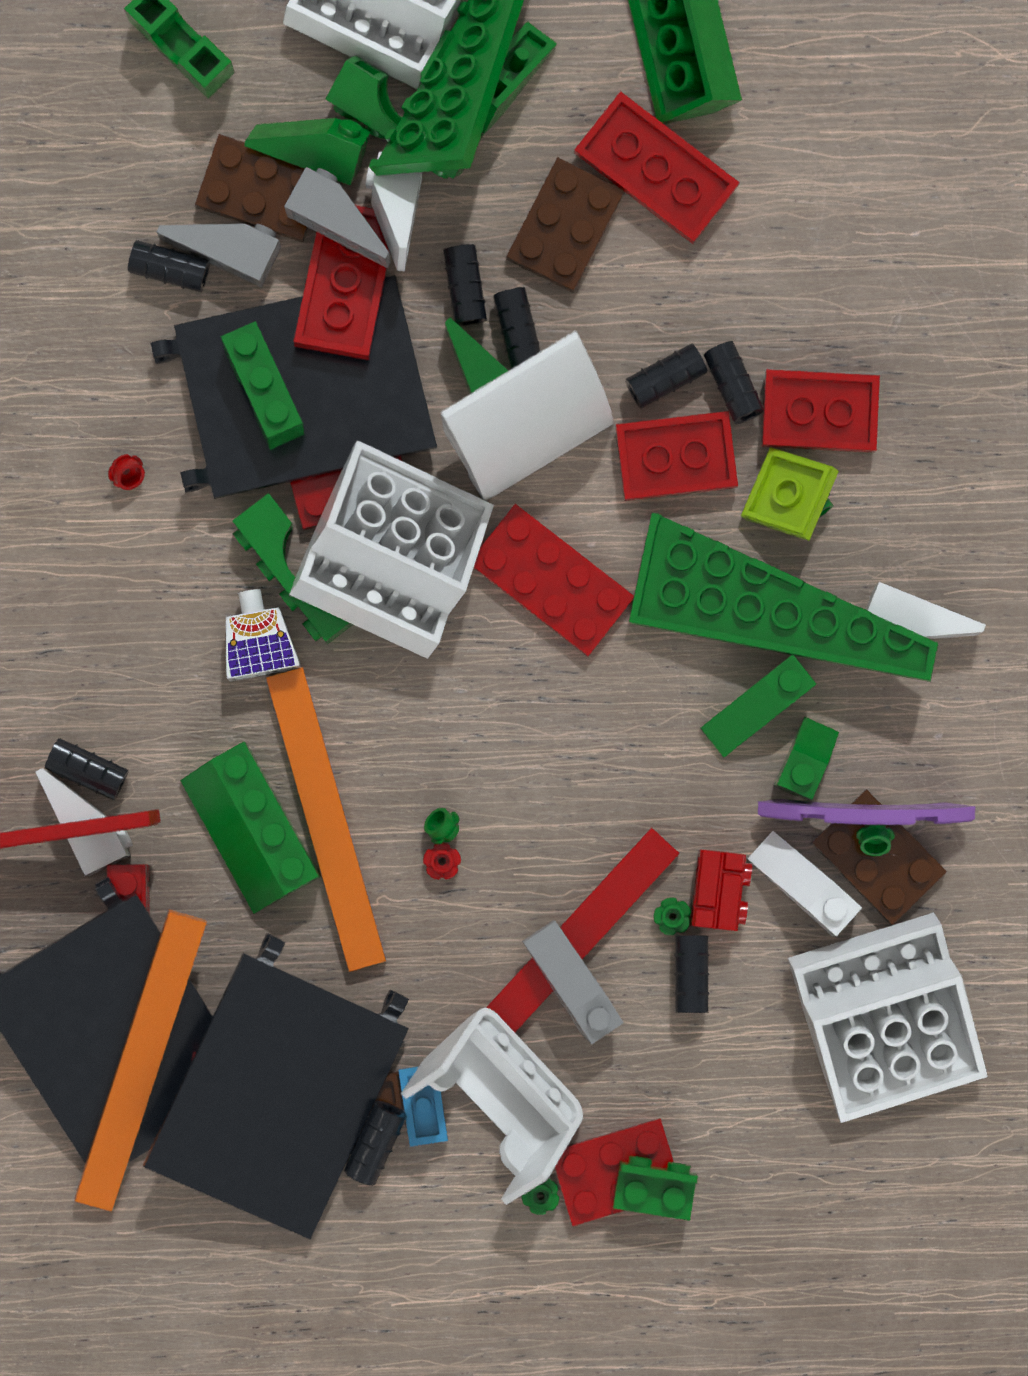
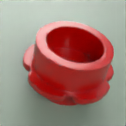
[108,454,145,490]
[423,842,461,880]

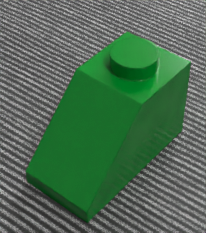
[774,716,839,802]

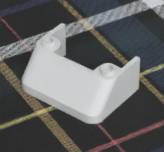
[401,1008,583,1205]

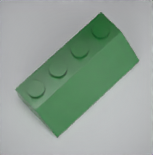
[628,0,742,125]
[180,742,321,914]

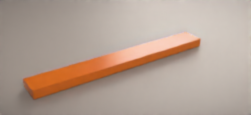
[266,667,386,972]
[74,909,207,1212]

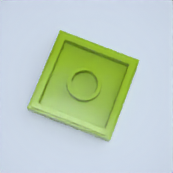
[741,447,839,541]

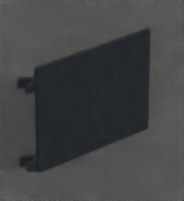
[151,275,437,499]
[0,877,213,1164]
[143,933,409,1239]

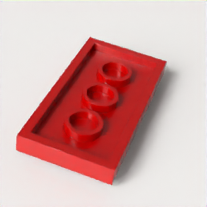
[574,91,740,244]
[294,205,390,360]
[474,503,634,657]

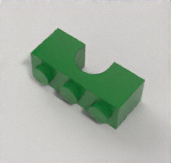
[124,0,235,99]
[221,321,305,449]

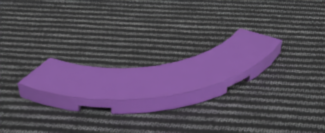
[758,799,975,825]

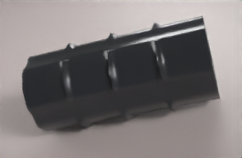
[127,240,210,292]
[443,244,487,326]
[493,287,541,370]
[704,341,765,424]
[625,343,707,409]
[44,738,129,801]
[674,935,710,1013]
[344,1101,407,1186]

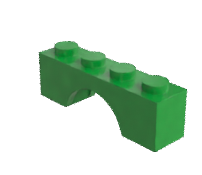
[325,55,484,179]
[232,493,354,645]

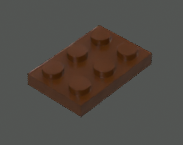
[195,134,308,243]
[506,157,625,293]
[811,789,947,925]

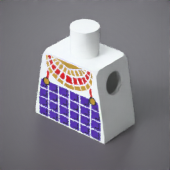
[226,589,301,682]

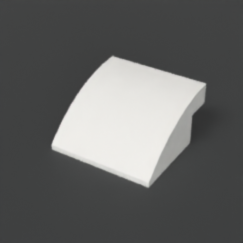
[283,0,465,90]
[441,331,613,501]
[289,440,494,659]
[788,912,988,1123]

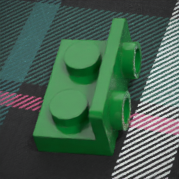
[613,1156,698,1221]

